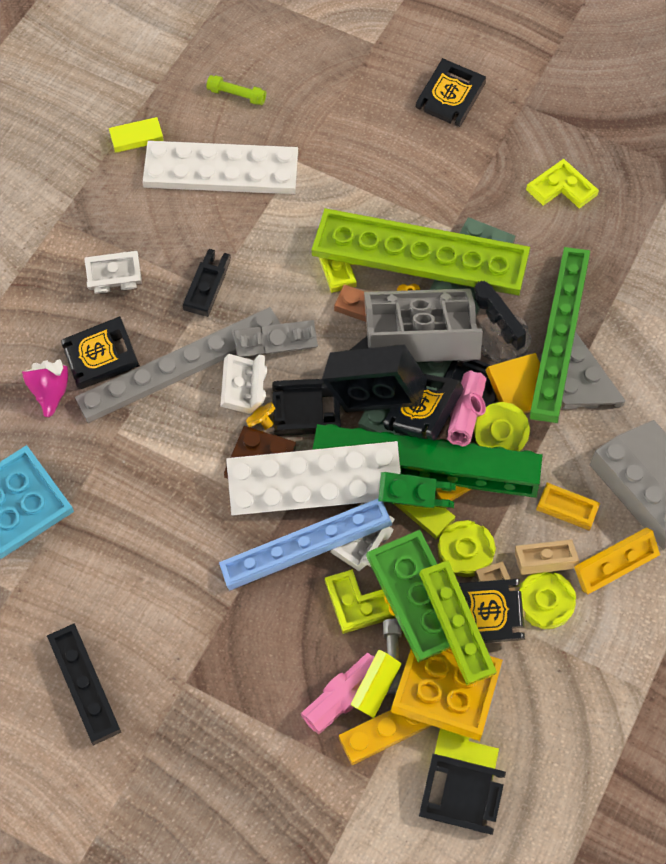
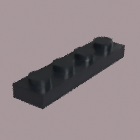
[47,623,122,746]

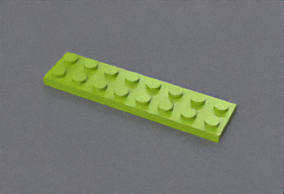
[311,208,530,296]

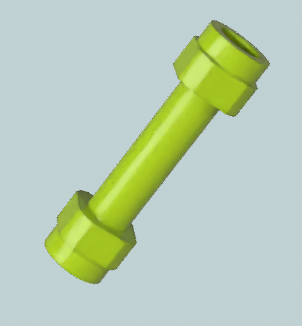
[206,75,267,105]

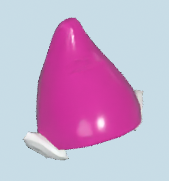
[22,359,68,417]

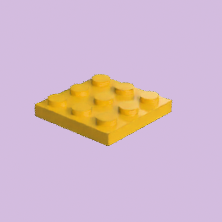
[391,648,503,741]

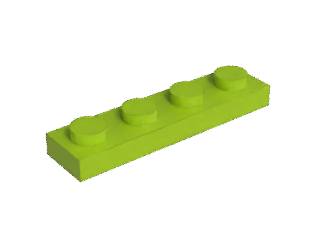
[419,560,497,685]

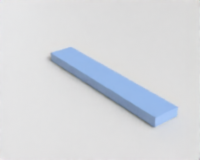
[219,499,392,591]

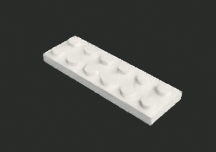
[143,141,298,194]
[226,441,401,516]

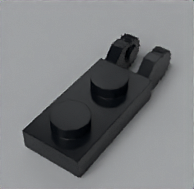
[183,249,231,317]
[475,280,526,350]

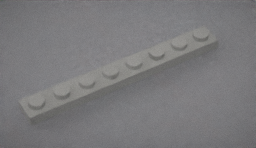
[75,307,281,423]

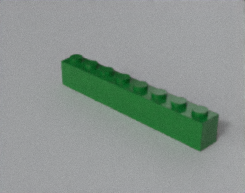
[312,424,543,498]

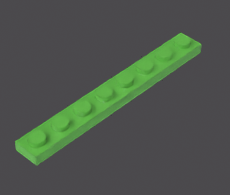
[530,247,590,423]

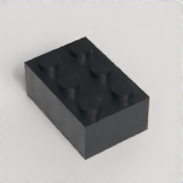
[322,344,427,412]

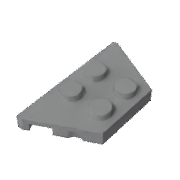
[538,331,625,409]

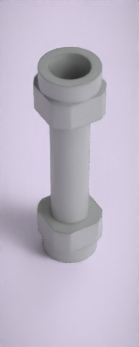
[383,619,402,694]

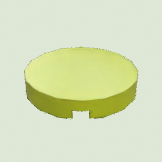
[474,402,530,451]
[437,520,496,577]
[519,572,576,629]

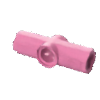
[446,371,486,447]
[301,653,374,734]

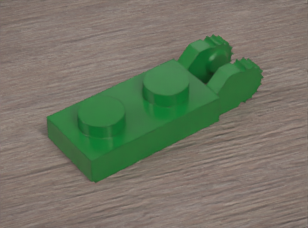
[378,472,456,508]

